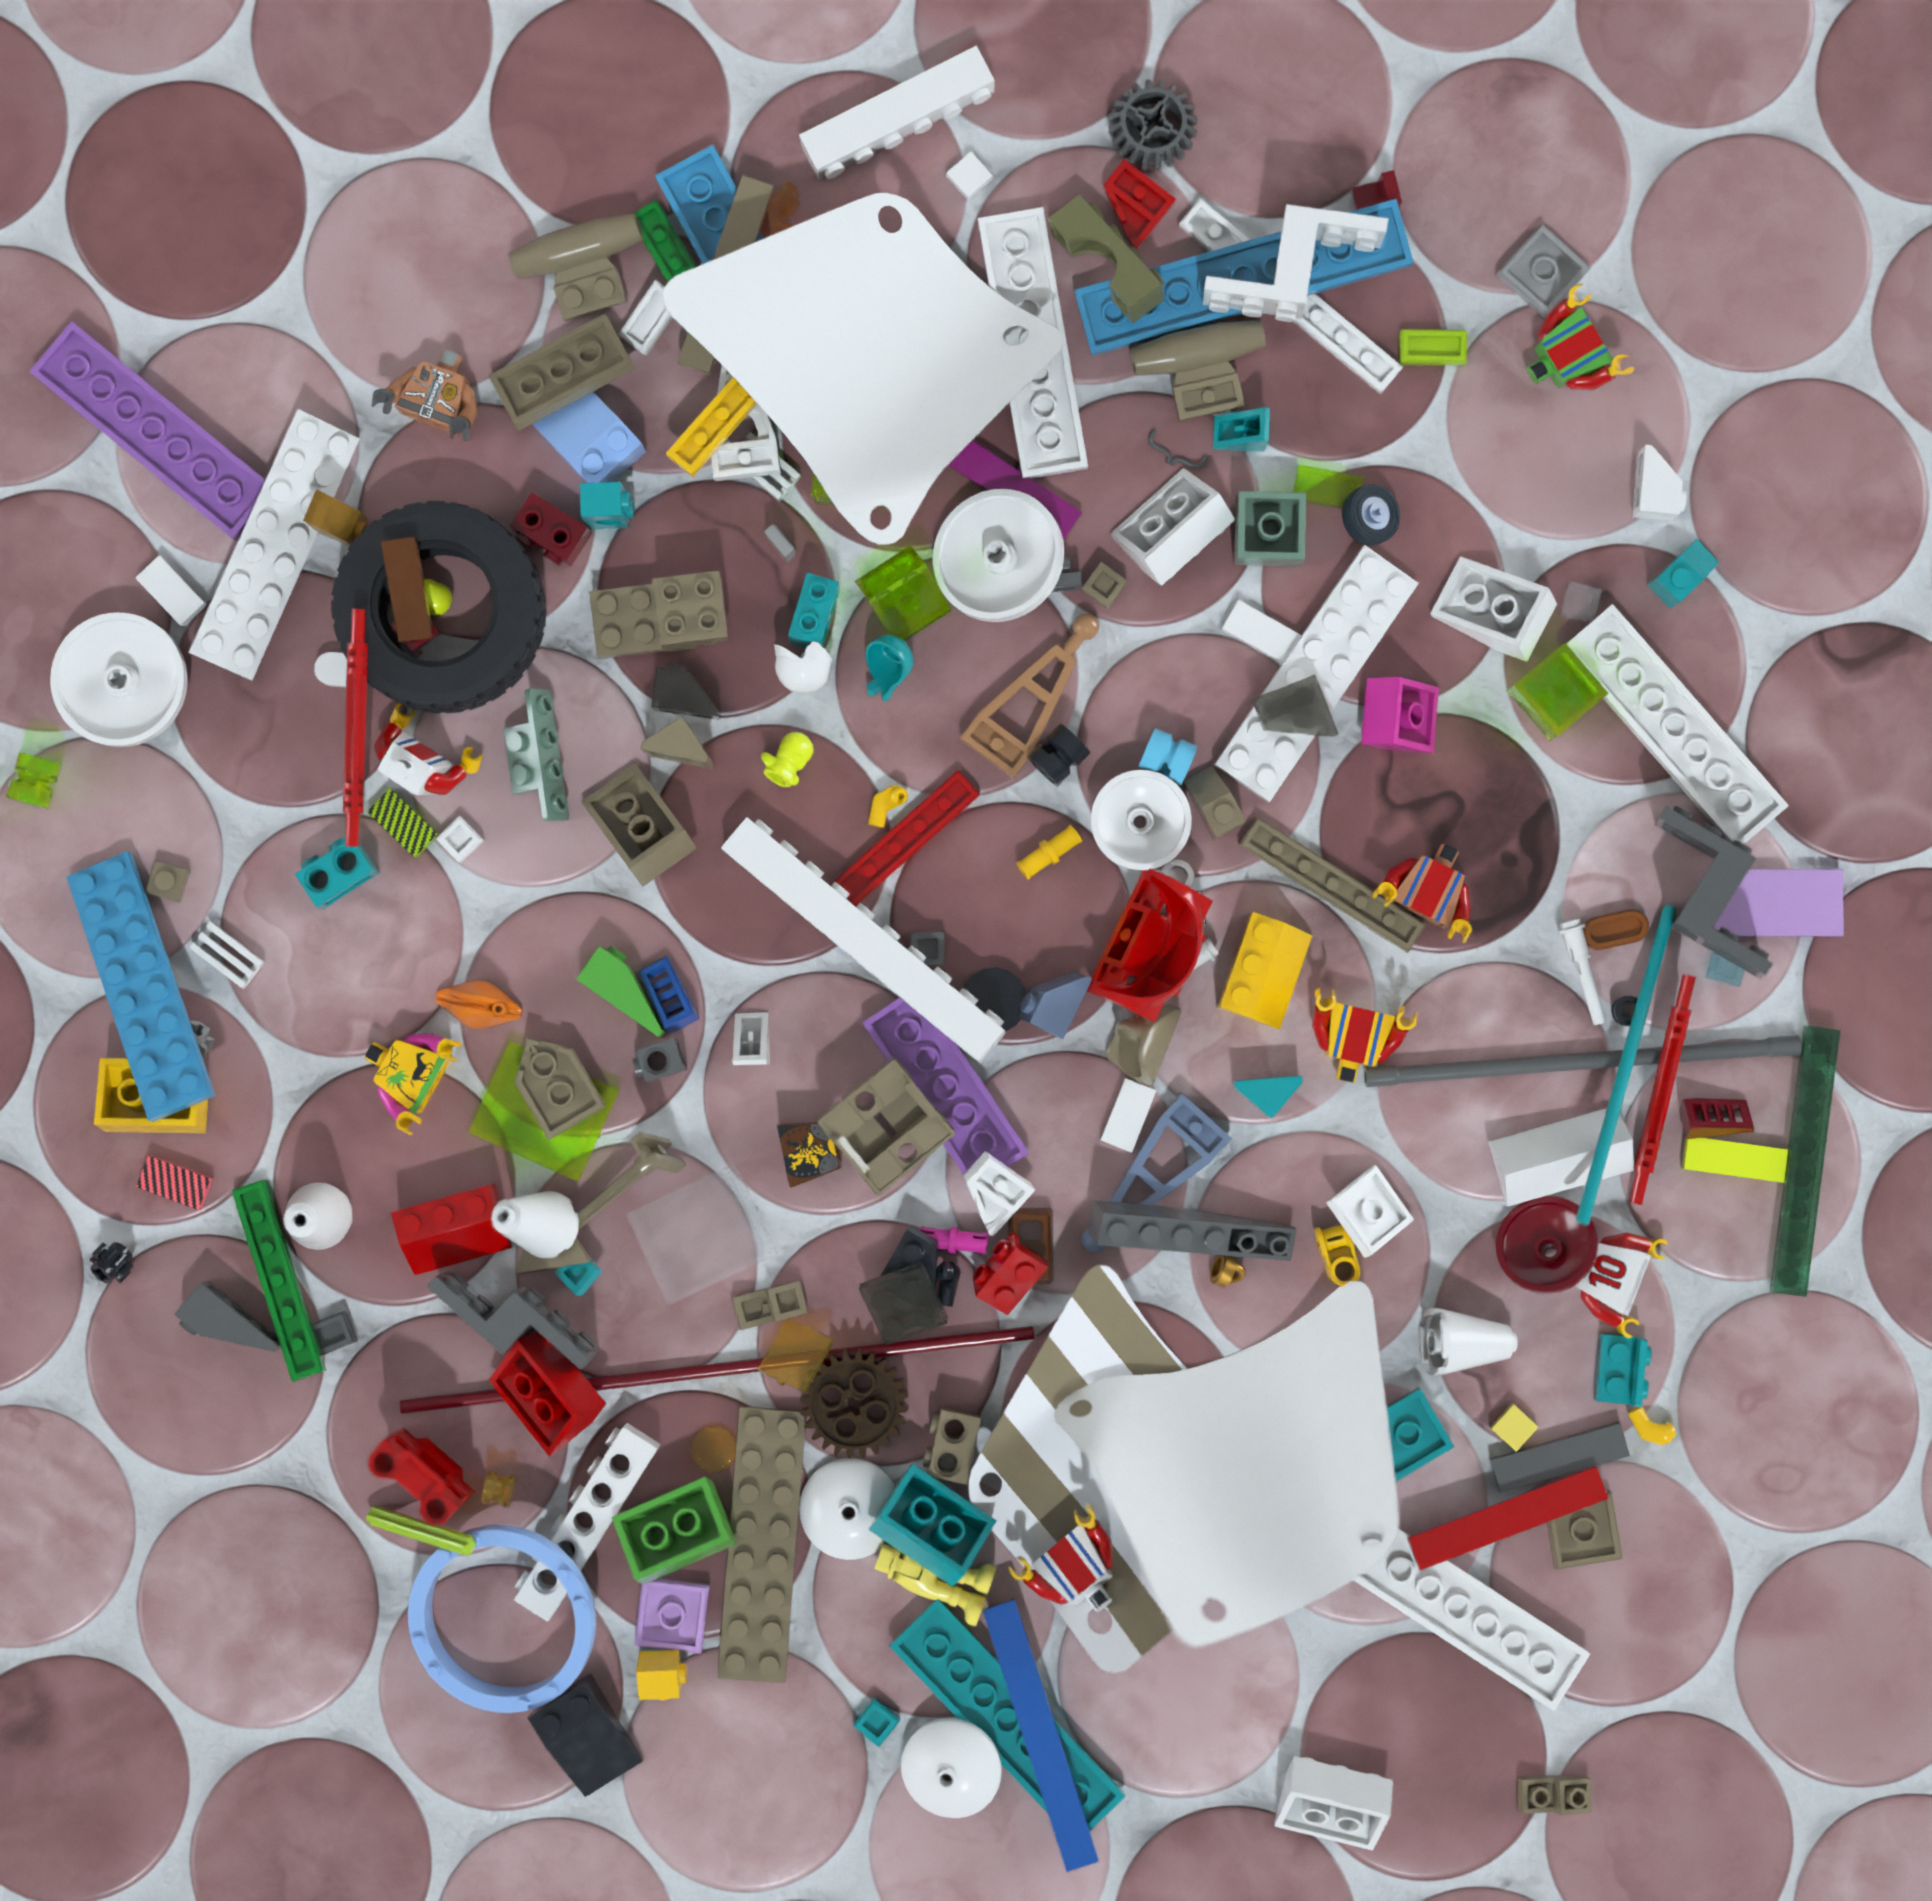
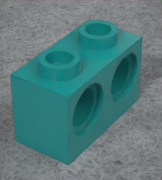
[788,573,840,649]
[295,837,379,910]

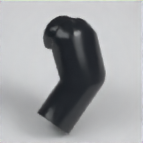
[936,1261,961,1307]

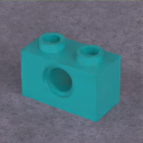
[580,482,635,530]

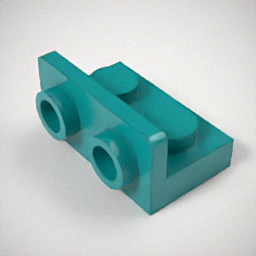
[1594,1333,1652,1407]

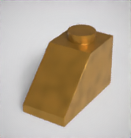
[303,490,368,546]

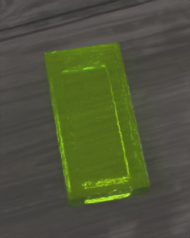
[1293,465,1364,509]

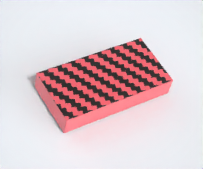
[136,1155,213,1210]

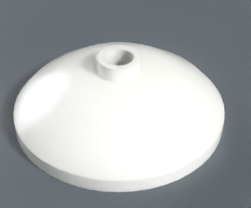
[1091,770,1192,871]
[799,1457,895,1560]
[901,1718,1002,1818]

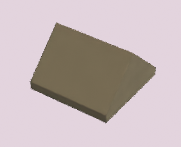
[640,717,714,770]

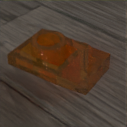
[767,180,800,236]

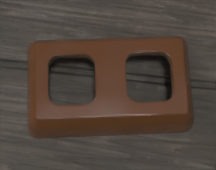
[1008,1208,1054,1284]

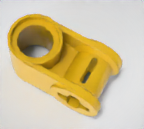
[1314,1224,1360,1287]

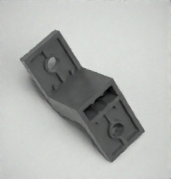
[1655,806,1773,980]

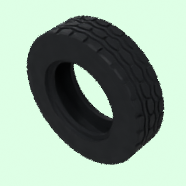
[331,501,546,714]

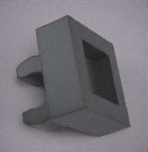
[1051,557,1082,593]

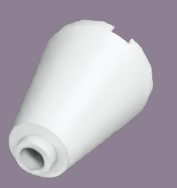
[284,1183,353,1250]
[492,1191,579,1258]
[1419,1308,1518,1376]

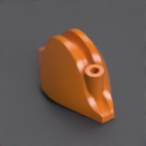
[435,980,523,1030]

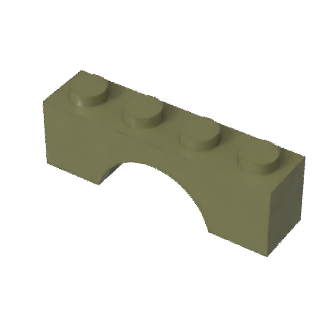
[1048,194,1164,324]

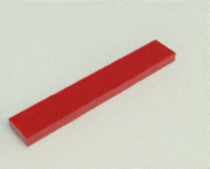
[829,770,980,907]
[1407,1466,1609,1571]

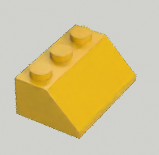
[1216,912,1313,1030]
[94,1058,208,1133]

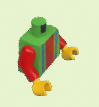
[1527,284,1634,390]

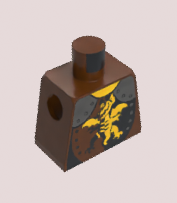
[777,1122,843,1188]

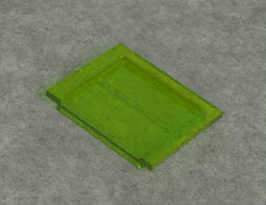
[468,1041,620,1182]

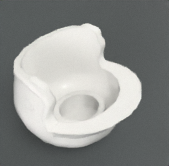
[774,642,833,694]

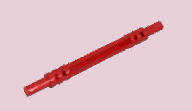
[343,609,368,847]
[1629,974,1696,1205]

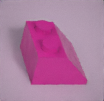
[1361,677,1439,753]

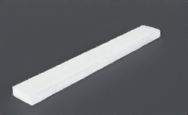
[1179,198,1403,394]

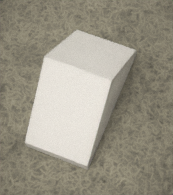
[733,1012,770,1065]

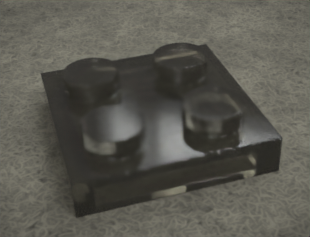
[859,1261,948,1345]

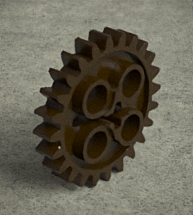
[800,1348,909,1459]

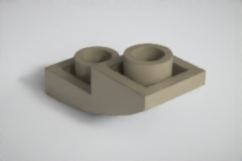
[1517,1775,1592,1815]

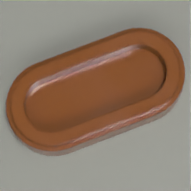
[1583,909,1649,950]

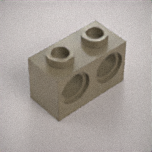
[923,1406,981,1485]

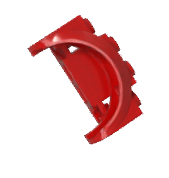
[1087,868,1213,1023]

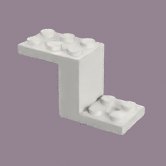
[1203,204,1388,322]

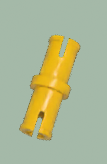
[1016,825,1082,880]

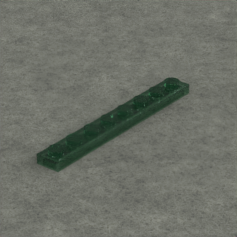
[1770,1026,1841,1297]

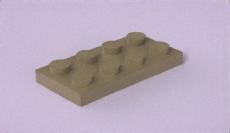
[489,313,636,431]

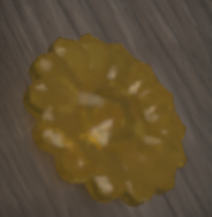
[691,1426,736,1473]

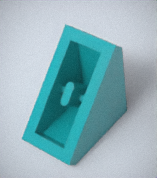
[1213,407,1270,452]
[1232,1076,1303,1119]

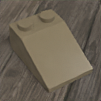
[581,763,697,887]

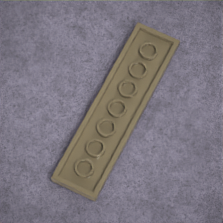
[718,1406,807,1683]

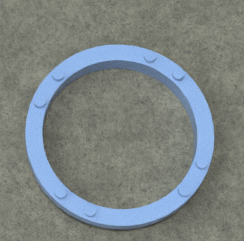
[408,1525,596,1713]

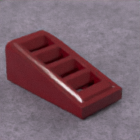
[1679,1098,1754,1139]

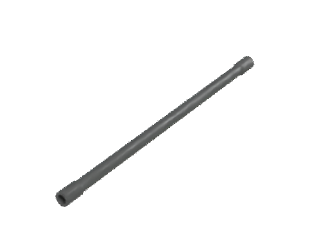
[1364,1035,1802,1088]

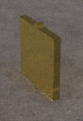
[758,1319,834,1393]

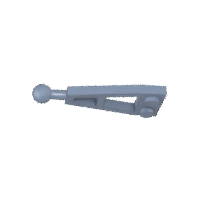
[1081,1093,1232,1253]

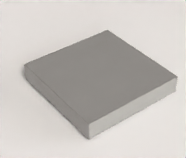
[1496,224,1591,319]

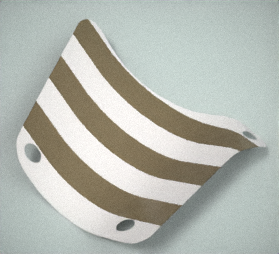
[969,1265,1212,1673]

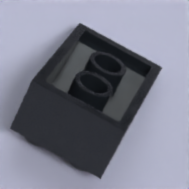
[528,1674,643,1797]

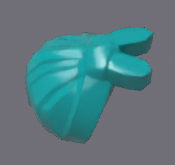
[865,634,915,702]

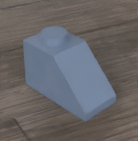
[1018,972,1092,1039]

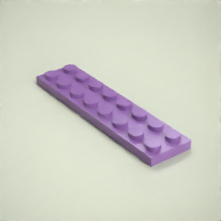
[29,321,265,541]

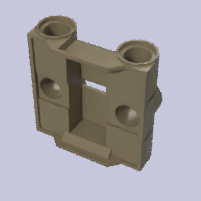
[815,1056,955,1196]

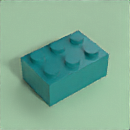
[868,1464,997,1587]

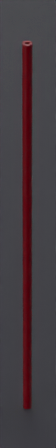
[400,1326,1035,1414]

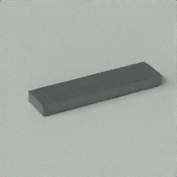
[1489,1422,1630,1493]

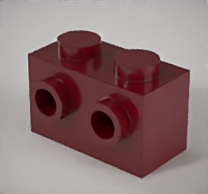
[510,492,592,567]

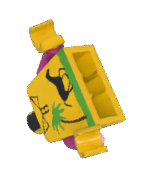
[365,1033,462,1136]

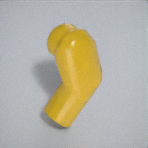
[868,785,908,828]
[1627,1406,1676,1445]

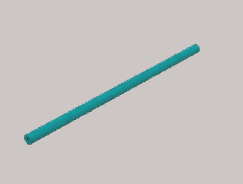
[1575,905,1677,1225]

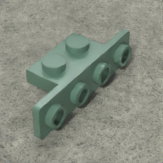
[503,688,569,821]

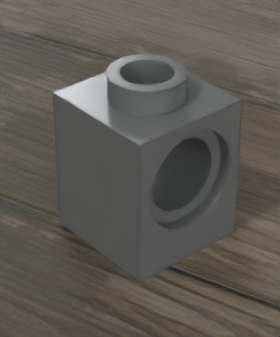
[633,1038,687,1082]

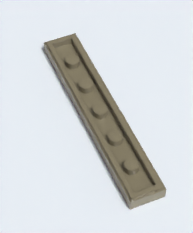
[678,175,775,375]
[1238,817,1426,953]

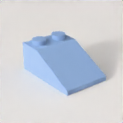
[532,392,646,483]

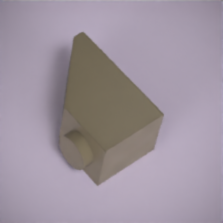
[1183,766,1246,840]

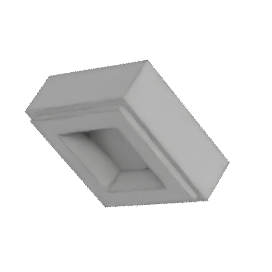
[764,524,796,563]

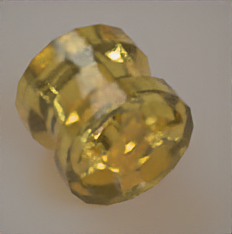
[482,1470,516,1508]

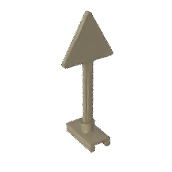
[515,1132,686,1274]

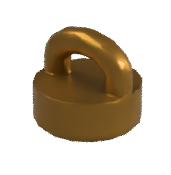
[1210,1255,1246,1288]

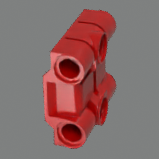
[368,1427,476,1525]

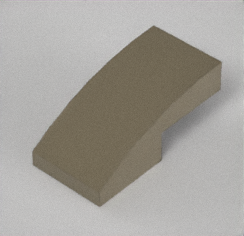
[731,1280,808,1330]

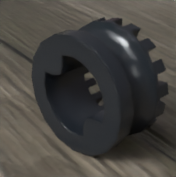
[1611,996,1638,1026]

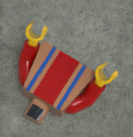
[1371,844,1472,943]

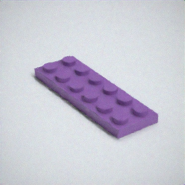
[862,998,1029,1175]

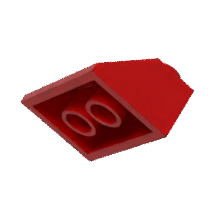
[391,1184,512,1275]
[489,1331,606,1457]

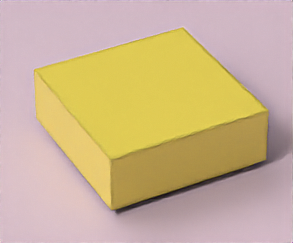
[1489,1403,1538,1452]

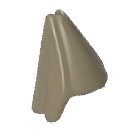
[1106,1004,1181,1085]

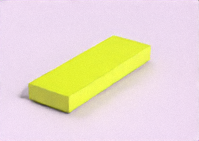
[1681,1136,1788,1183]

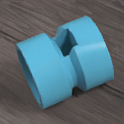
[1138,728,1198,786]

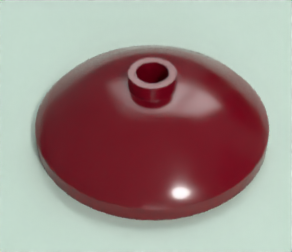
[1496,1196,1599,1294]

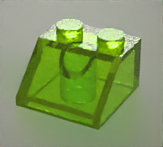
[855,545,951,641]

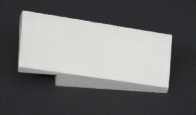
[1488,1108,1634,1207]

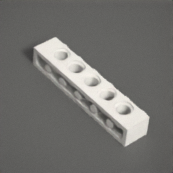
[514,1423,661,1622]

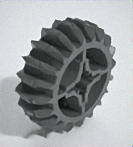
[1108,79,1198,171]

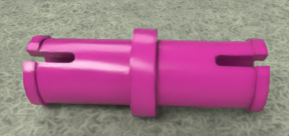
[920,1226,988,1254]

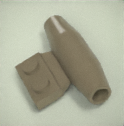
[509,214,643,321]
[1130,320,1266,421]

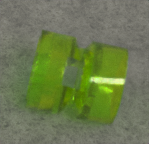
[5,752,62,809]

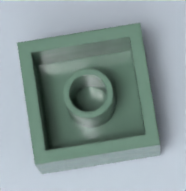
[1234,491,1306,566]

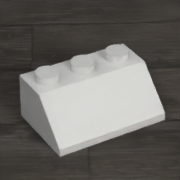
[1110,468,1236,586]
[1274,1756,1393,1850]

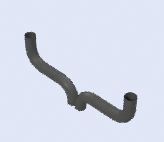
[1148,429,1208,469]

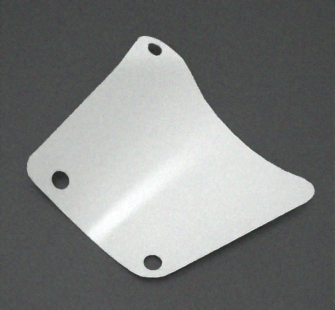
[663,193,1063,545]
[1054,1281,1399,1647]

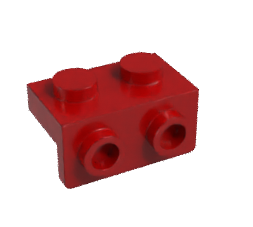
[973,1232,1048,1316]

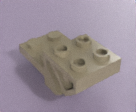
[589,570,729,659]

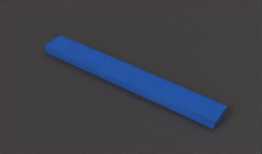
[982,1598,1099,1872]

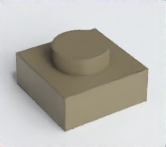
[1081,562,1128,610]
[145,861,190,903]

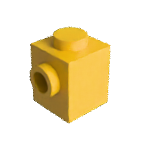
[636,1649,688,1700]

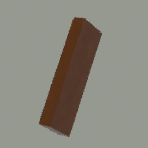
[381,536,434,642]

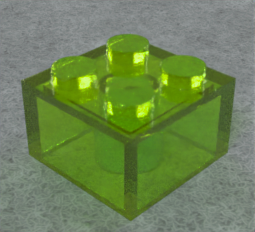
[1507,642,1609,741]

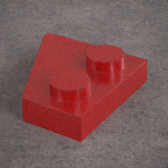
[1103,159,1176,250]

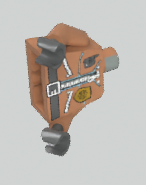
[371,350,478,441]

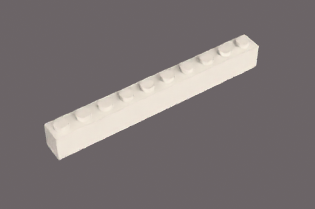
[721,817,1006,1063]

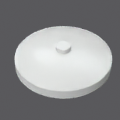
[933,489,1064,622]
[50,612,188,747]

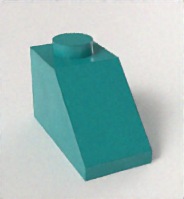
[1648,539,1719,609]

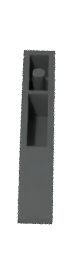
[1088,1200,1297,1261]

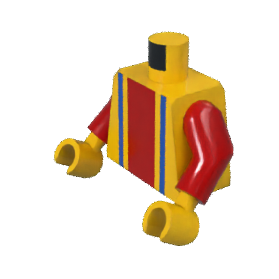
[1312,988,1418,1083]

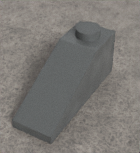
[174,1280,281,1352]

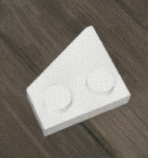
[963,1151,1035,1237]

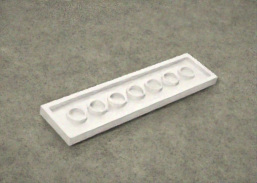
[978,207,1088,478]
[188,409,360,681]
[1213,545,1419,803]
[1560,604,1789,844]
[1354,1520,1590,1711]

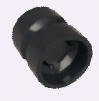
[1027,723,1090,787]

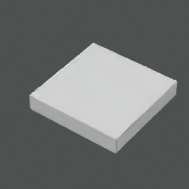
[1326,1165,1414,1258]

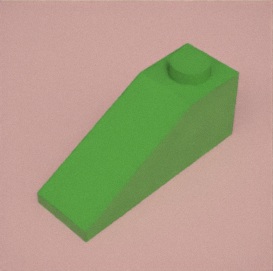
[576,946,666,1037]

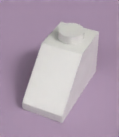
[1632,445,1686,521]

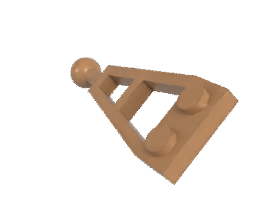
[960,614,1099,779]

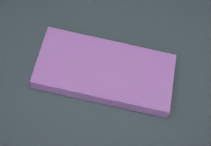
[1706,869,1844,937]

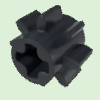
[89,1242,133,1284]

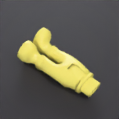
[875,1544,997,1627]

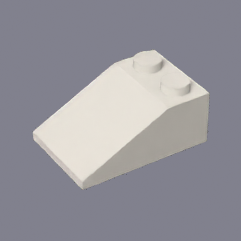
[1430,556,1557,662]

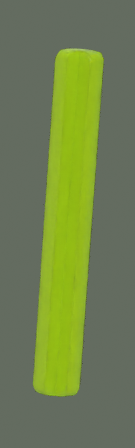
[366,1506,476,1556]

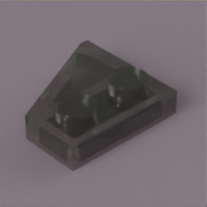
[1251,674,1339,737]

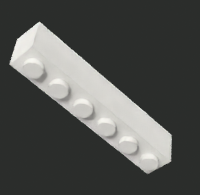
[799,45,995,180]

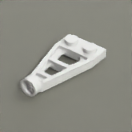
[711,365,781,481]

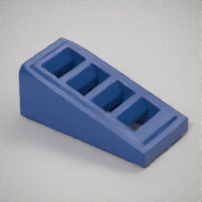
[637,956,699,1033]

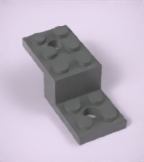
[426,1272,599,1370]

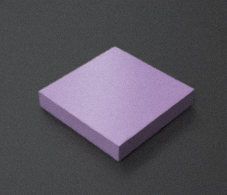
[634,1578,710,1654]

